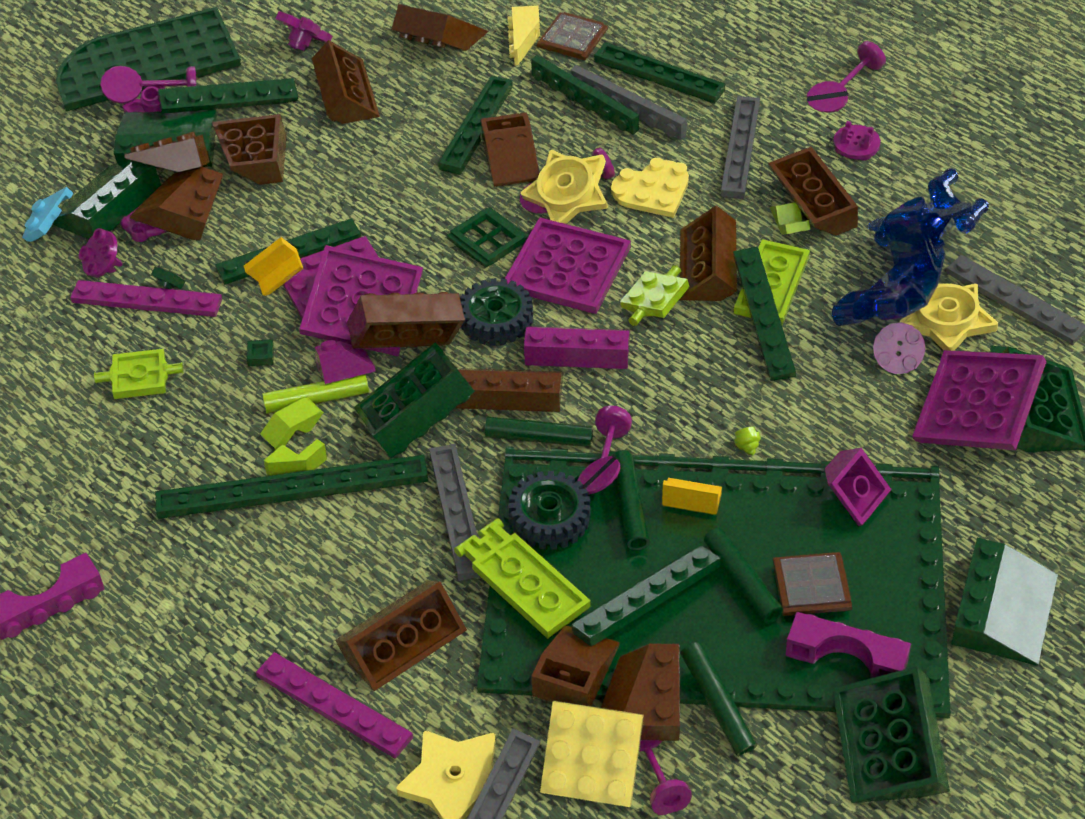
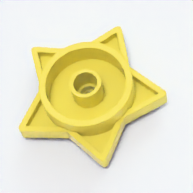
[521,150,608,224]
[899,283,998,351]
[396,731,496,819]

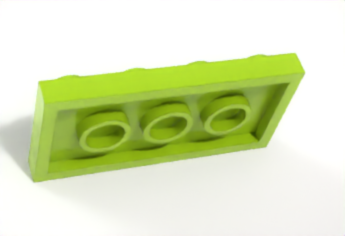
[734,239,810,325]

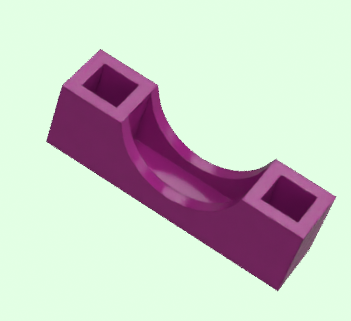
[0,552,105,640]
[785,612,911,678]

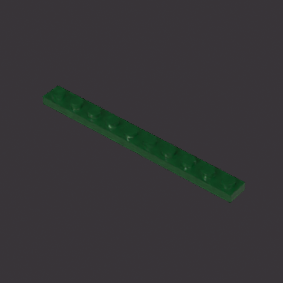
[155,455,428,519]

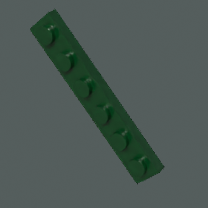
[594,42,726,104]
[531,55,639,135]
[438,75,513,175]
[157,78,299,114]
[215,218,361,285]
[733,246,796,381]
[571,546,721,647]

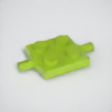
[620,265,689,326]
[94,349,184,399]

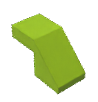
[770,202,810,235]
[260,397,324,449]
[264,439,327,476]

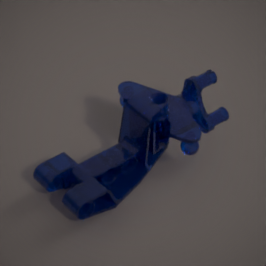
[832,168,989,326]

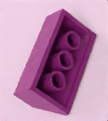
[524,326,630,369]

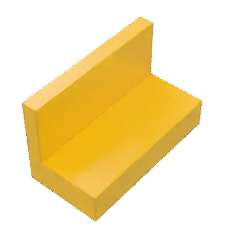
[244,237,304,296]
[662,478,722,515]

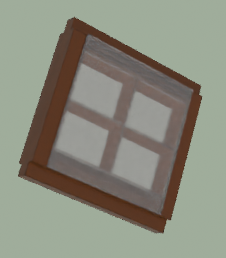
[537,12,608,61]
[773,552,852,616]

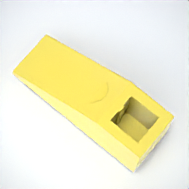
[508,6,540,65]

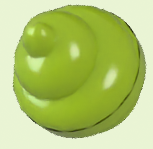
[734,427,761,455]

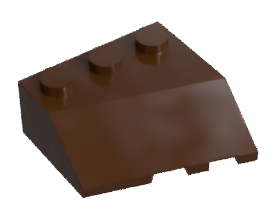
[391,4,489,51]
[212,114,287,185]
[130,166,223,241]
[601,644,680,741]

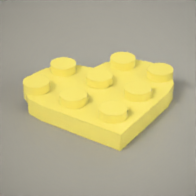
[611,158,689,218]

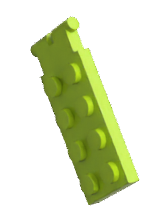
[454,518,591,639]

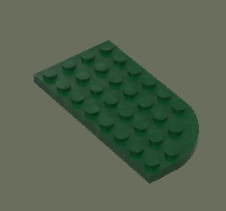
[56,6,241,111]

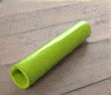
[262,374,369,414]

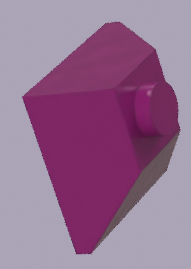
[315,340,376,384]
[825,448,891,526]

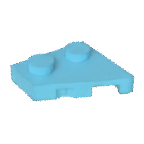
[22,187,73,242]

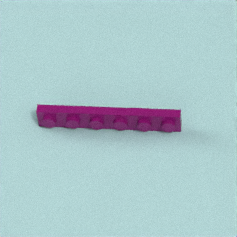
[70,280,222,317]
[256,652,413,759]

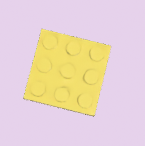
[540,701,644,807]

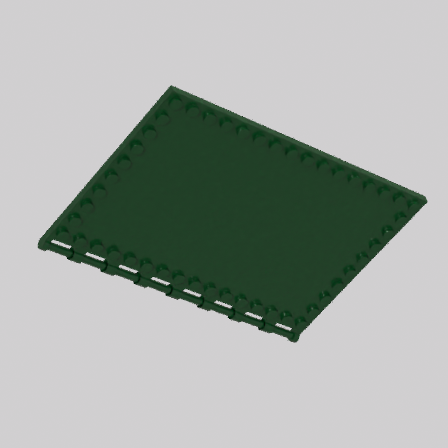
[477,446,951,718]

